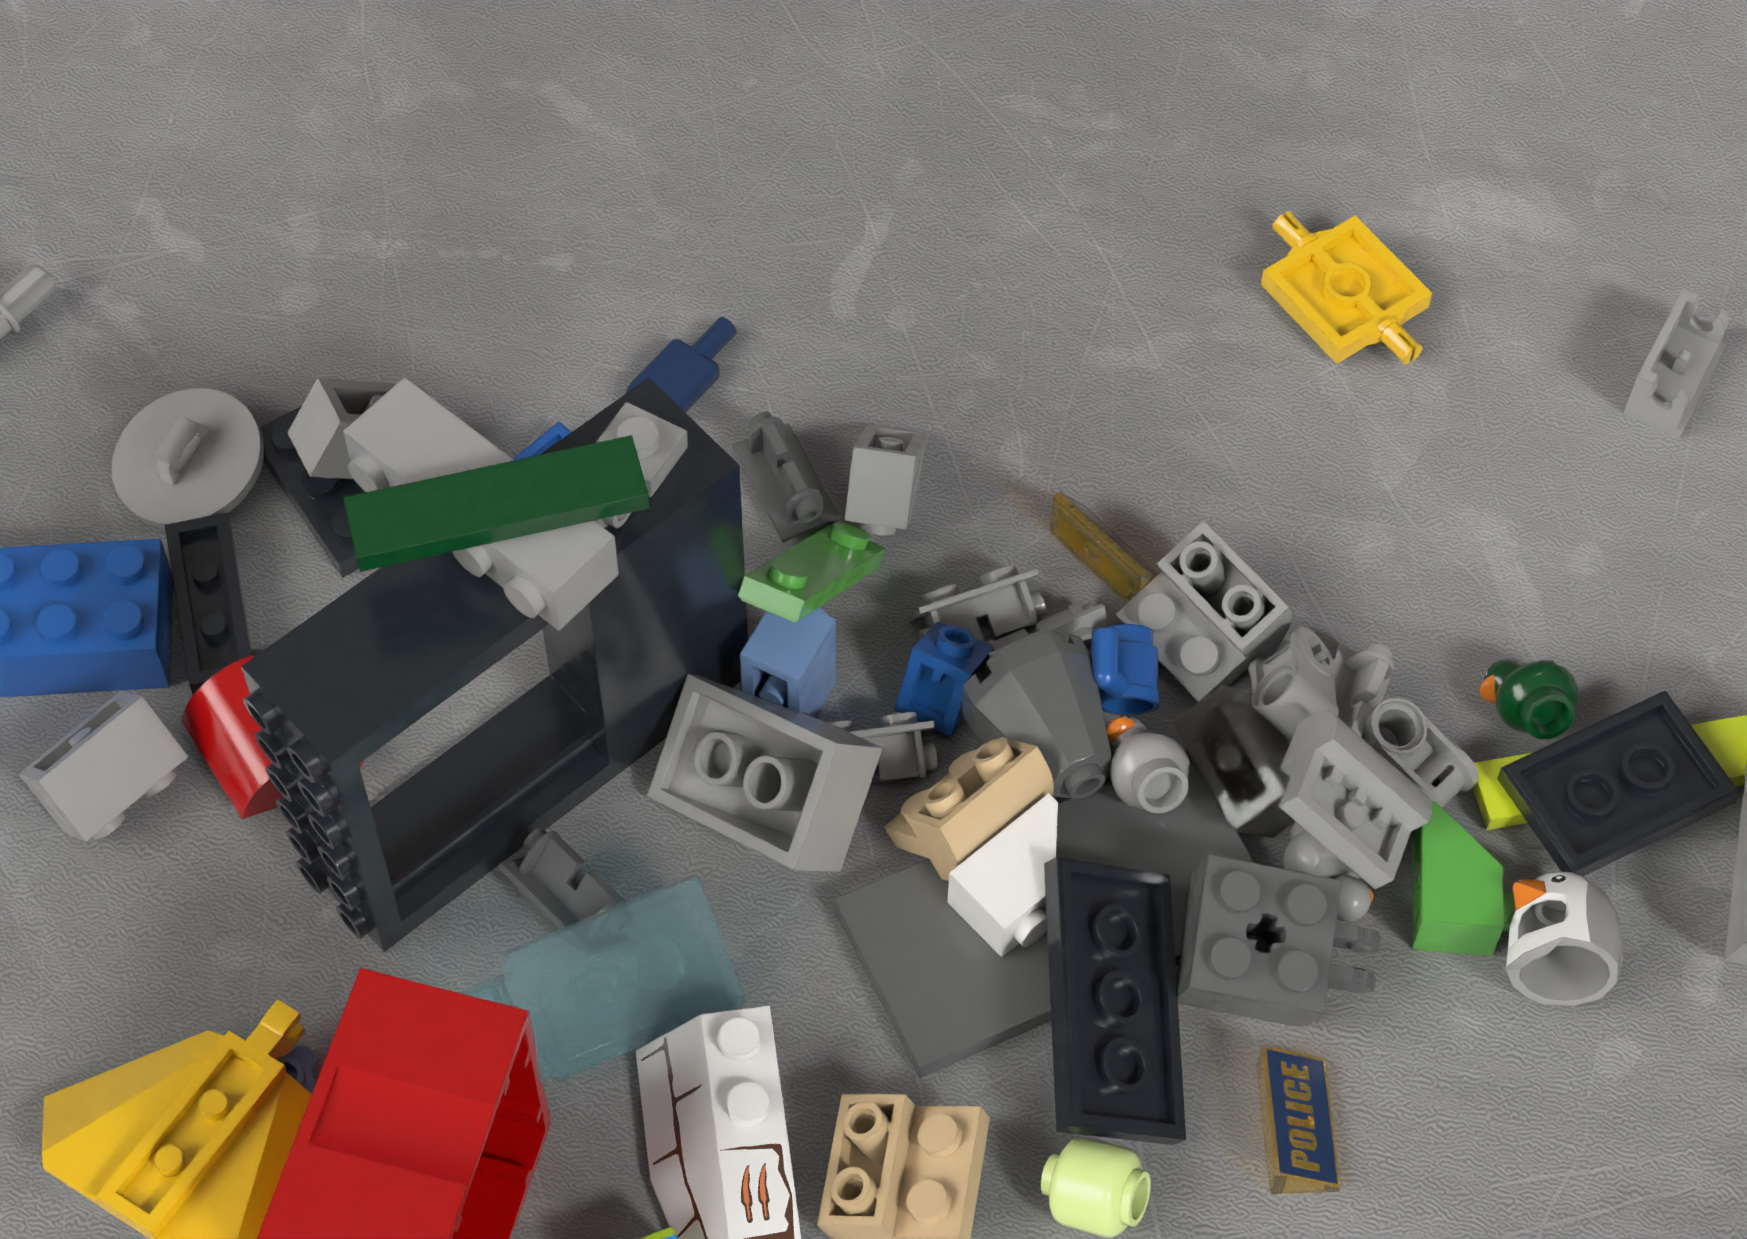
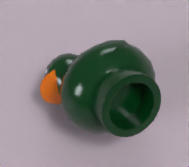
[1479,659,1578,739]

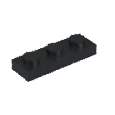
[260,406,365,578]
[165,513,253,695]

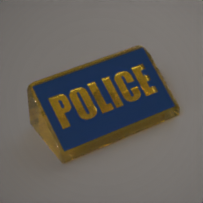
[1050,491,1159,603]
[1256,1047,1341,1194]

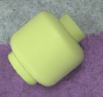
[1041,1137,1151,1238]

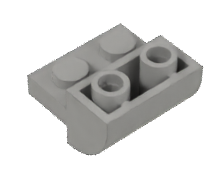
[1115,520,1293,708]
[1279,711,1432,889]

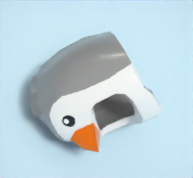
[1506,872,1623,1006]

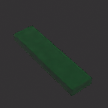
[343,435,650,572]

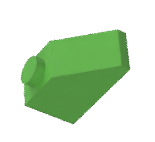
[1412,801,1515,956]

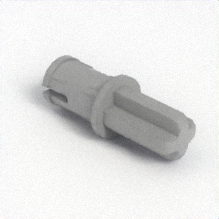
[0,264,56,340]

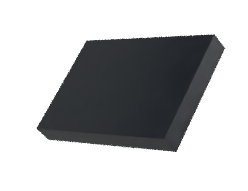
[1497,690,1740,877]

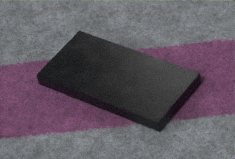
[1044,857,1186,1145]

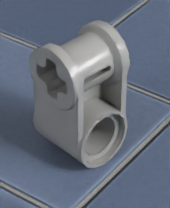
[1248,626,1339,742]
[1361,697,1479,808]

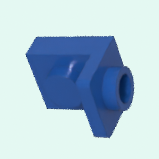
[894,622,993,737]

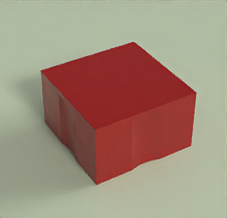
[257,968,551,1239]

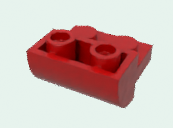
[181,655,364,819]

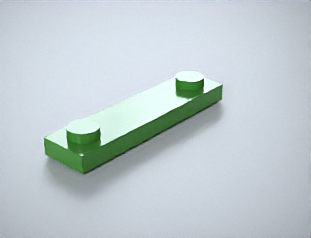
[738,523,886,623]

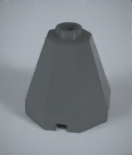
[962,630,1112,799]

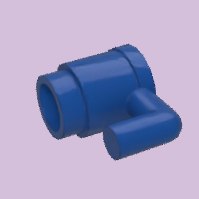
[1091,624,1160,715]

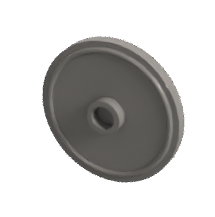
[112,388,264,529]

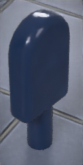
[625,317,737,413]

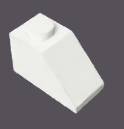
[947,793,1058,957]

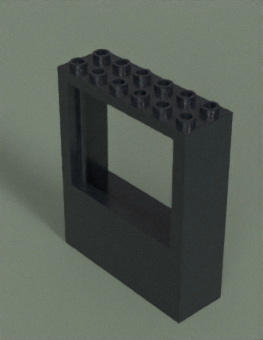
[241,378,748,952]

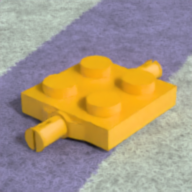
[1261,211,1432,365]

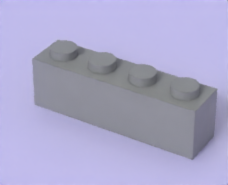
[343,377,619,631]

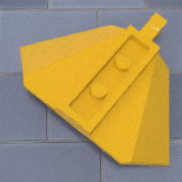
[41,999,312,1239]

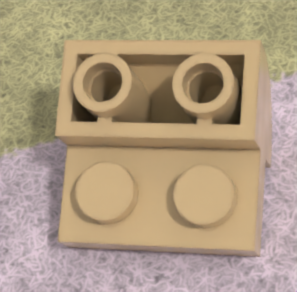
[884,737,1054,881]
[817,1094,990,1239]

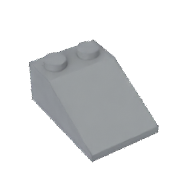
[647,674,883,872]

